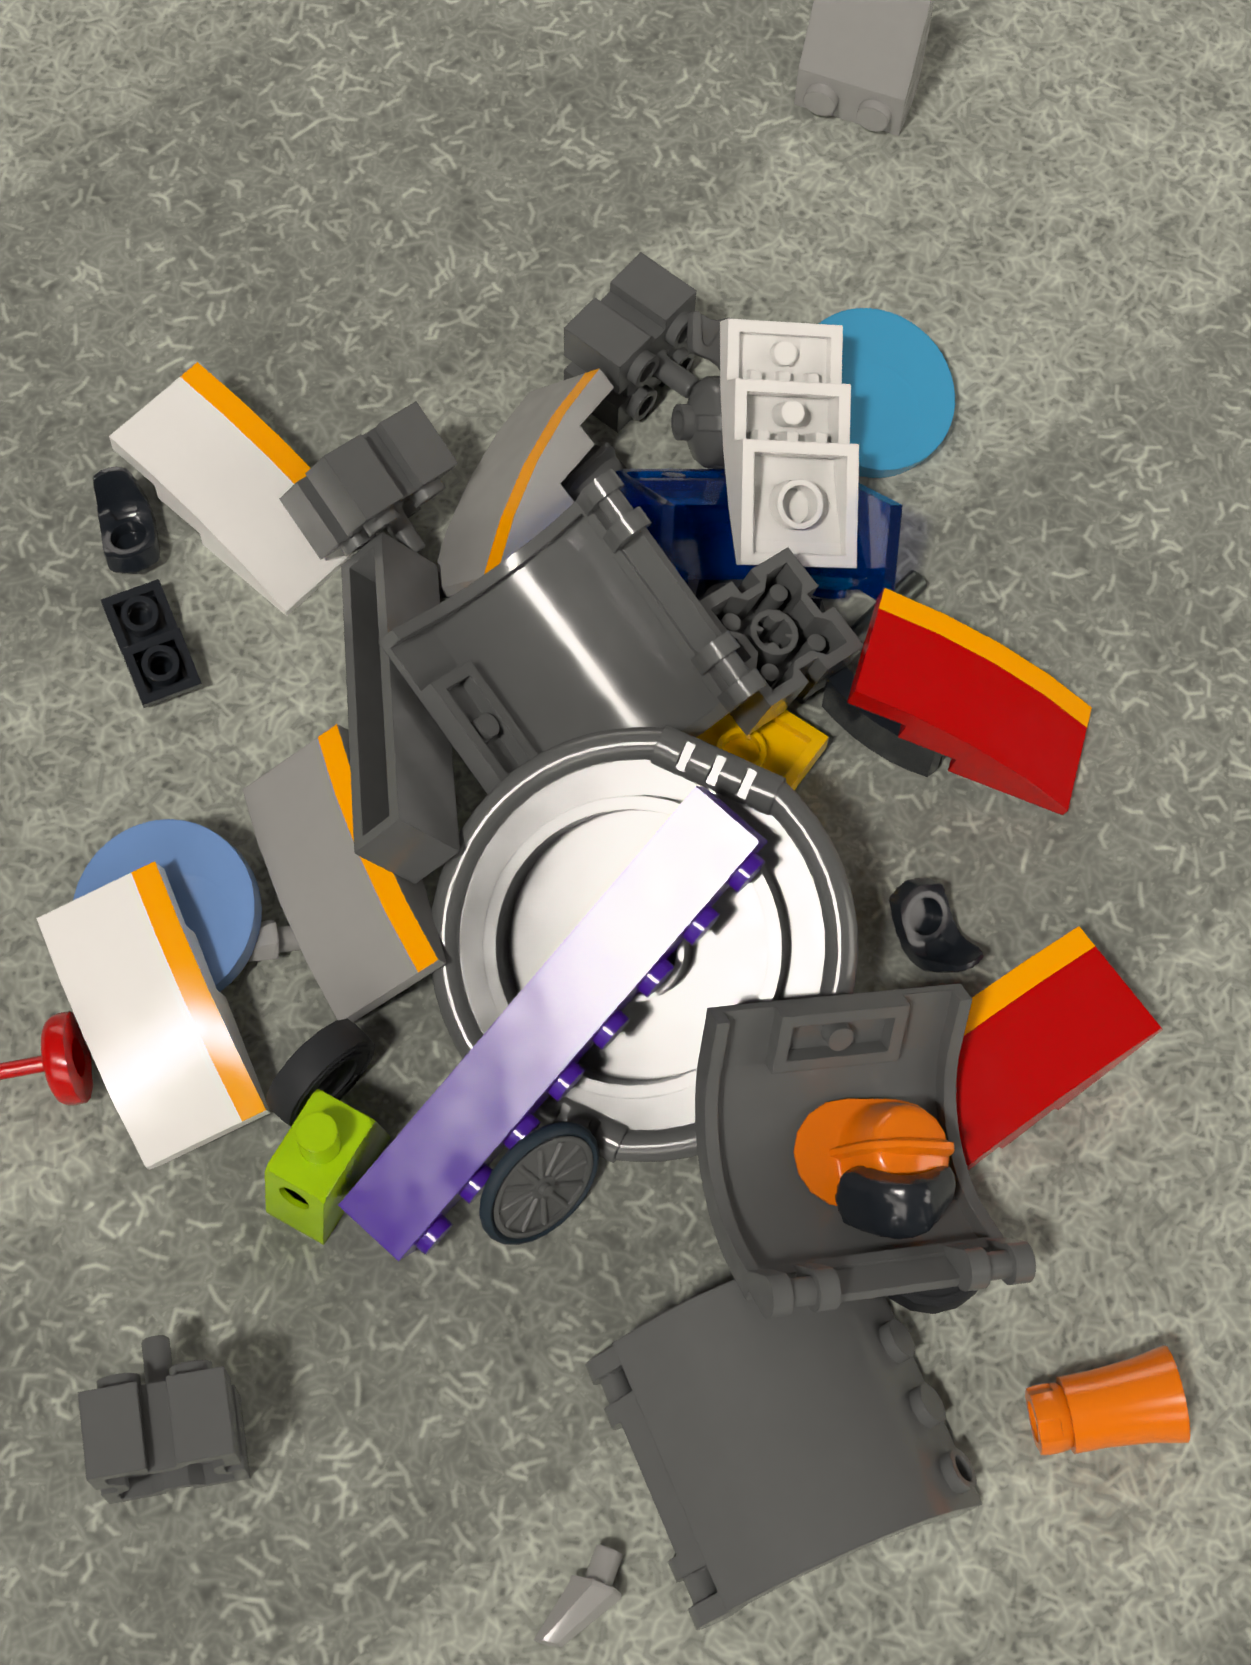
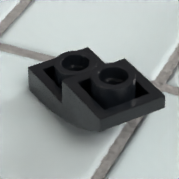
[101,579,202,708]
[822,666,942,777]

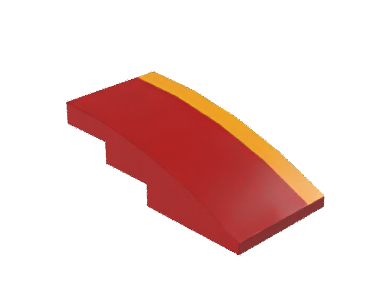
[847,588,1092,815]
[956,926,1163,1170]

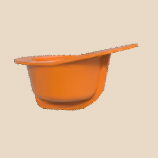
[793,1099,954,1206]

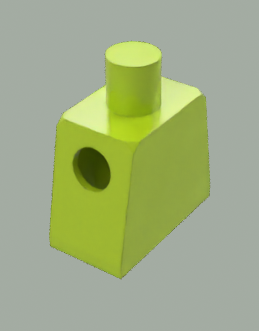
[264,1089,391,1245]

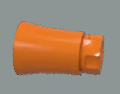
[1025,1345,1190,1455]

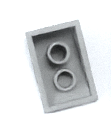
[794,0,934,136]

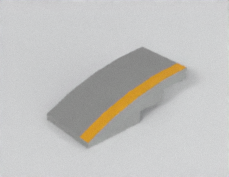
[436,368,614,599]
[242,724,446,1022]

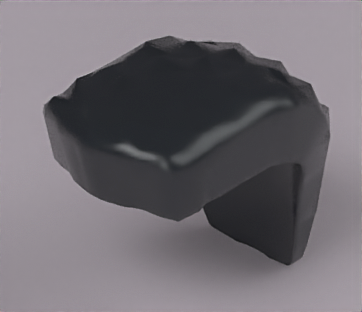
[93,466,160,574]
[889,878,984,973]
[835,1166,956,1239]

